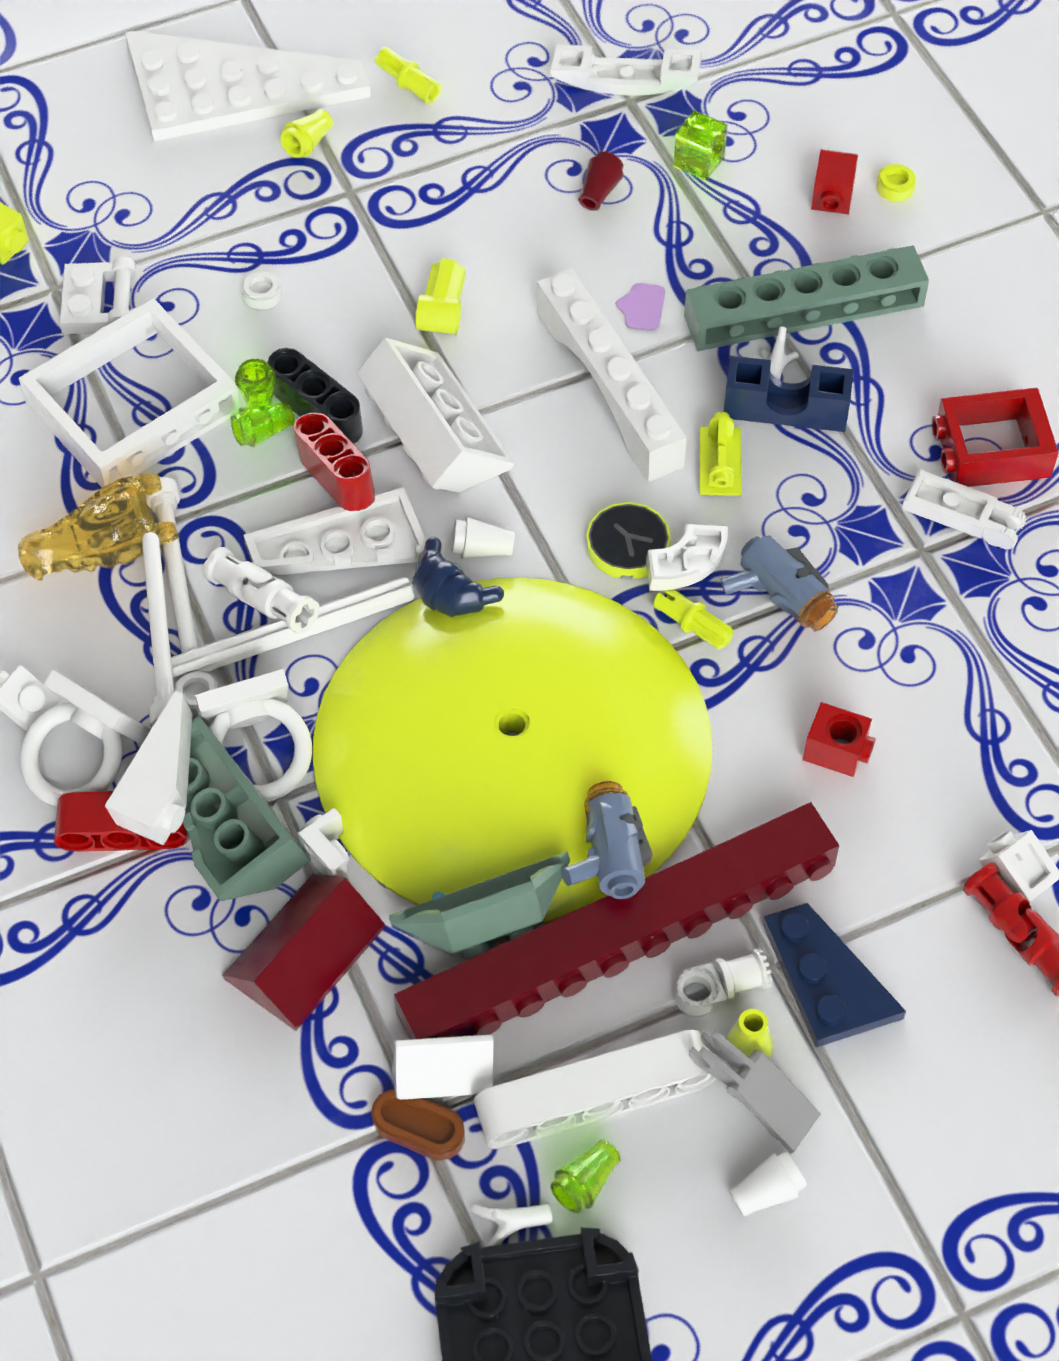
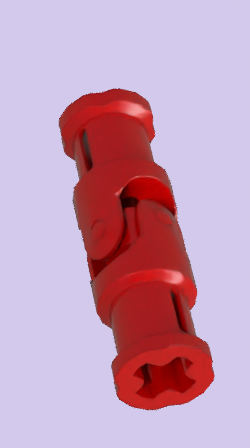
[963,863,1059,996]

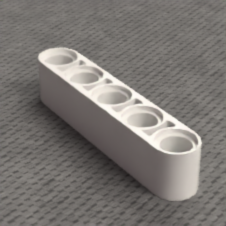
[474,1030,716,1149]

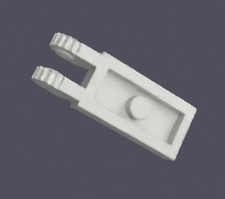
[902,470,1027,550]

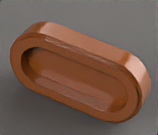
[371,1089,465,1160]

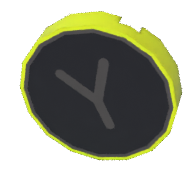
[586,502,671,579]

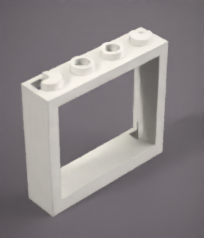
[19,298,242,494]

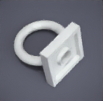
[195,669,312,802]
[20,670,151,807]

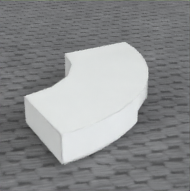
[646,524,728,591]

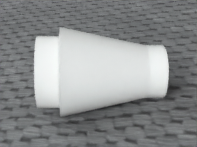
[452,517,514,559]
[729,1151,807,1217]

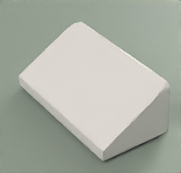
[392,1035,493,1100]

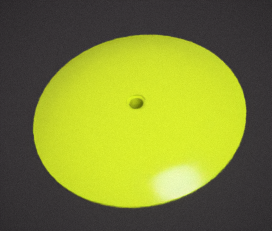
[313,578,712,923]

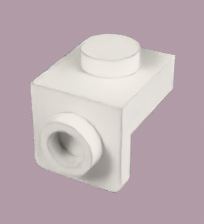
[0,665,61,732]

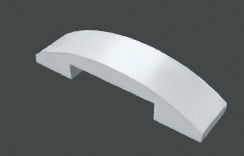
[550,44,702,96]

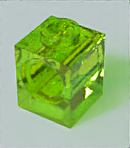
[673,110,728,181]

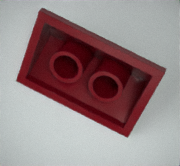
[223,874,385,1031]

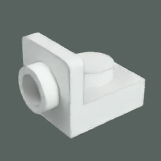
[298,808,350,881]
[979,830,1059,902]

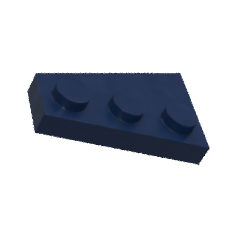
[763,903,906,1048]

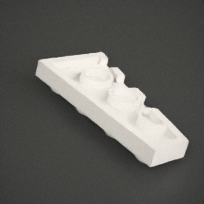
[243,487,426,576]

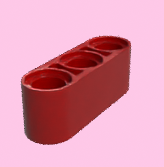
[293,413,375,511]
[54,791,187,852]

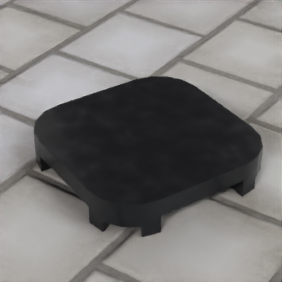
[435,1227,652,1361]

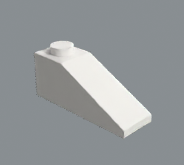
[105,691,193,845]

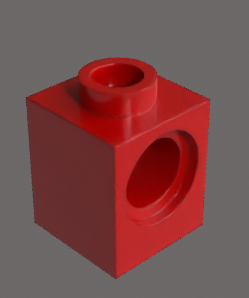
[811,149,859,215]
[803,702,876,777]

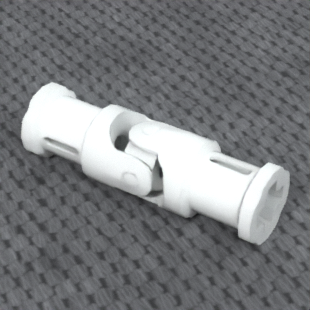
[203,547,319,634]

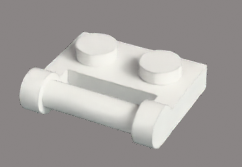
[60,257,136,334]

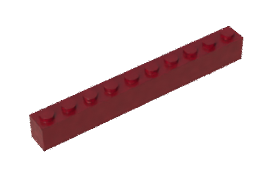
[393,802,840,1040]

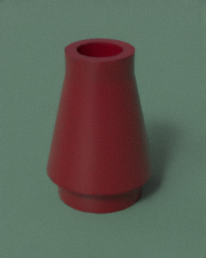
[578,151,624,211]

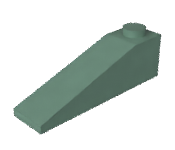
[183,716,311,901]

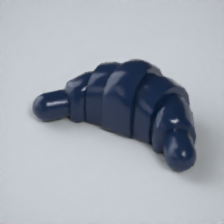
[412,537,504,617]

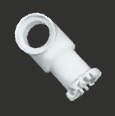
[674,947,773,1017]

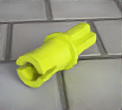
[375,47,441,104]
[653,589,734,649]

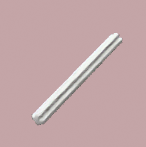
[171,577,414,682]

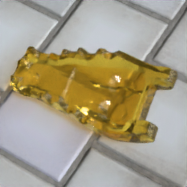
[18,474,179,581]

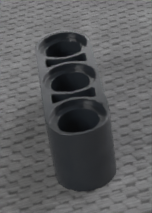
[267,348,363,444]

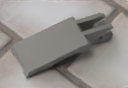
[689,1031,821,1154]

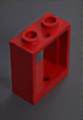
[932,387,1059,487]

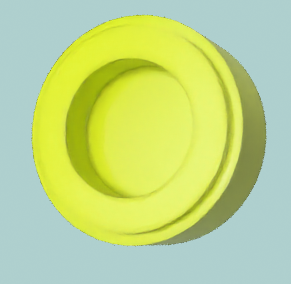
[876,164,916,202]

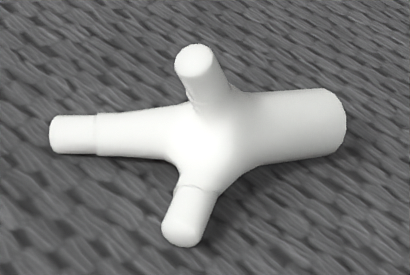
[760,326,799,381]
[471,1204,552,1246]

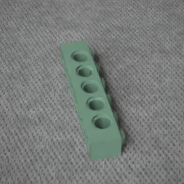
[684,245,929,351]

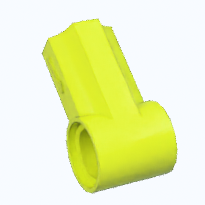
[415,258,465,335]

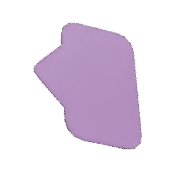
[616,283,665,330]

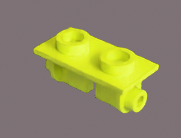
[700,412,742,496]

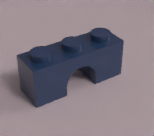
[724,356,854,432]

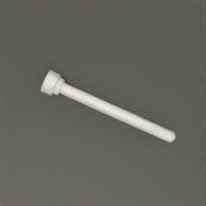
[144,477,198,653]
[142,532,174,727]

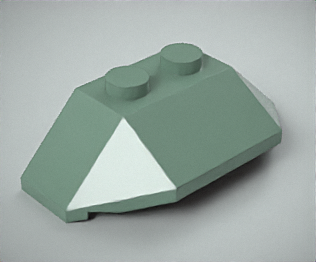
[389,852,570,961]

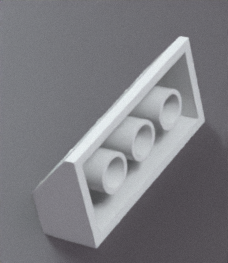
[356,338,515,493]

